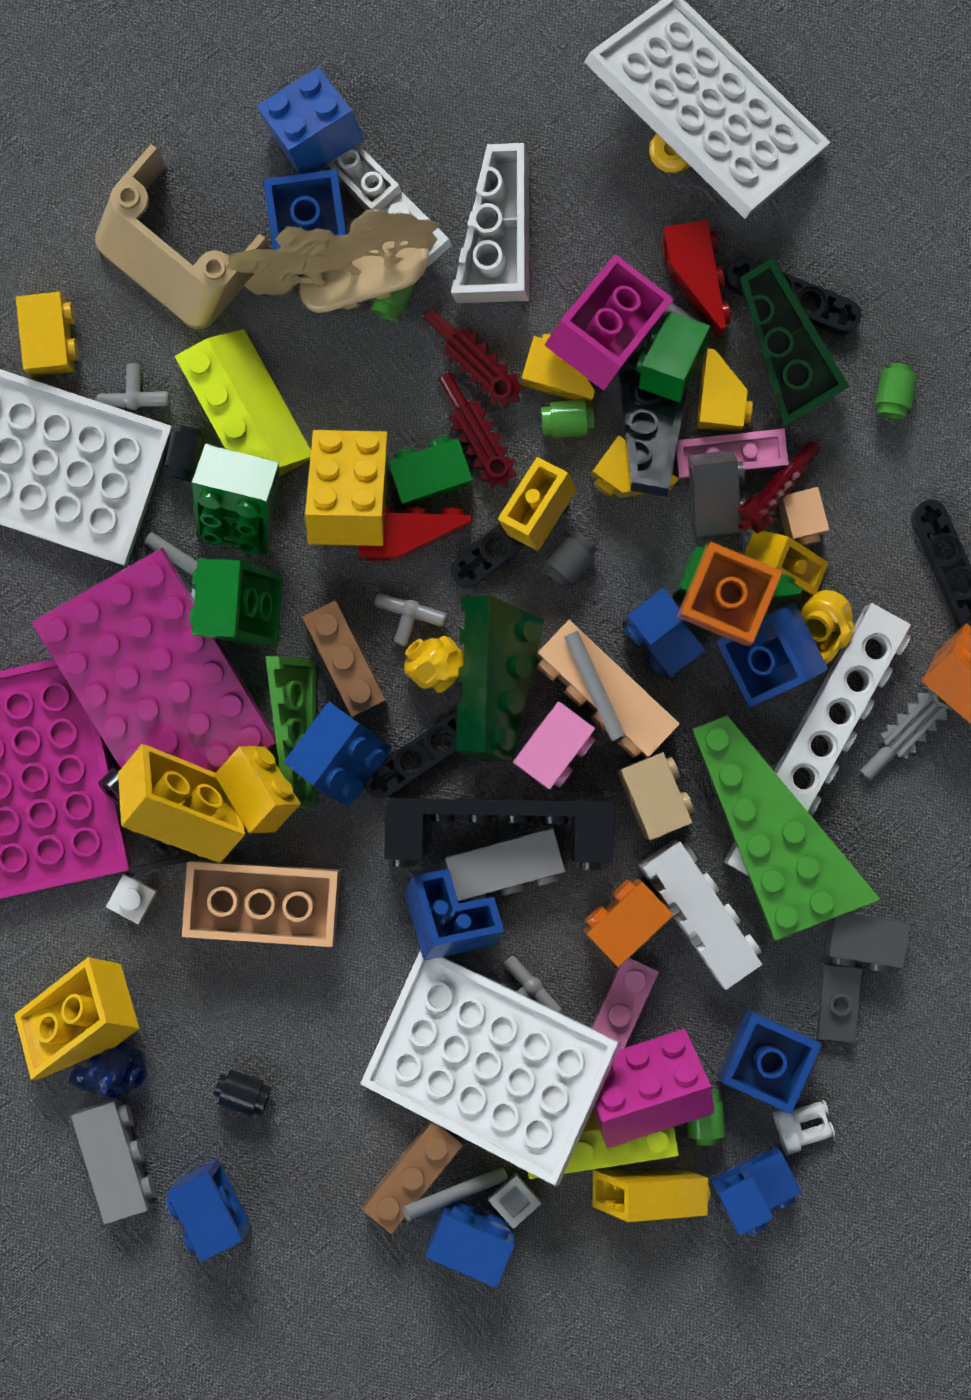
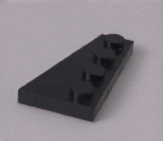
[618,358,688,497]

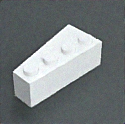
[451,143,529,303]
[637,840,763,990]

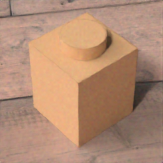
[778,487,829,546]

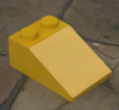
[14,957,140,1081]

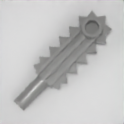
[860,688,953,781]

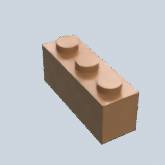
[302,600,387,719]
[362,1120,463,1234]

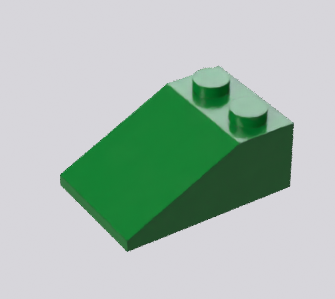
[189,559,283,647]

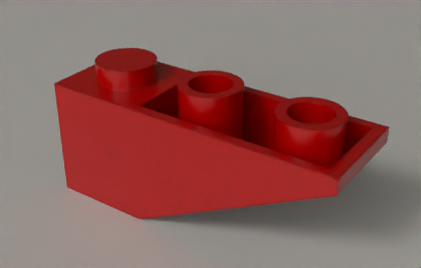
[661,220,731,337]
[358,507,471,562]

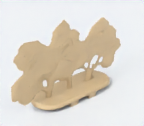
[227,209,440,313]

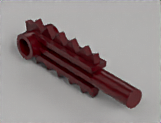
[423,307,525,409]
[438,372,517,489]
[737,441,820,534]

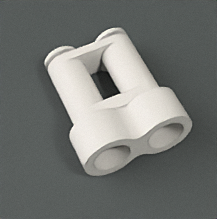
[773,1100,835,1155]

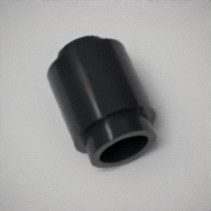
[164,425,208,482]
[213,1069,272,1117]

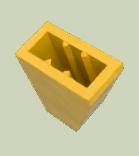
[592,1169,710,1222]

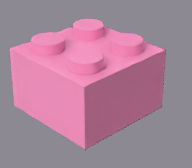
[512,701,596,789]

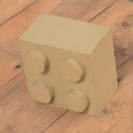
[616,752,695,840]

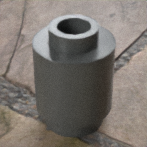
[544,531,598,587]

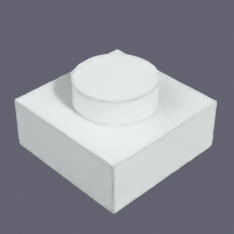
[106,874,158,924]
[488,1173,541,1229]

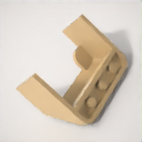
[95,144,269,330]

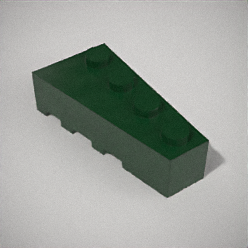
[739,257,850,427]
[456,595,544,762]

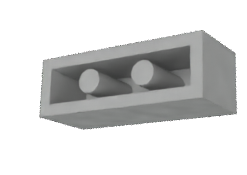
[445,828,565,902]
[71,1096,156,1225]

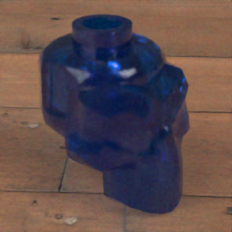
[68,1041,147,1100]

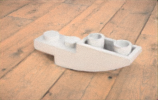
[326,144,452,268]

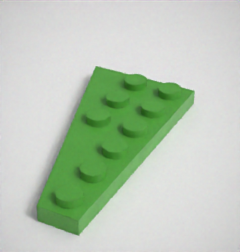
[691,716,881,941]

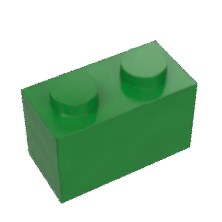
[636,311,710,403]
[388,436,473,509]

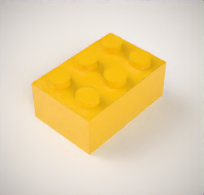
[305,430,388,546]
[118,743,245,863]

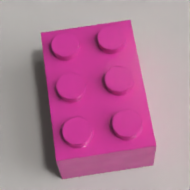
[545,254,674,391]
[592,1029,715,1149]

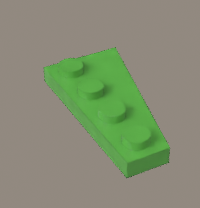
[265,656,316,808]

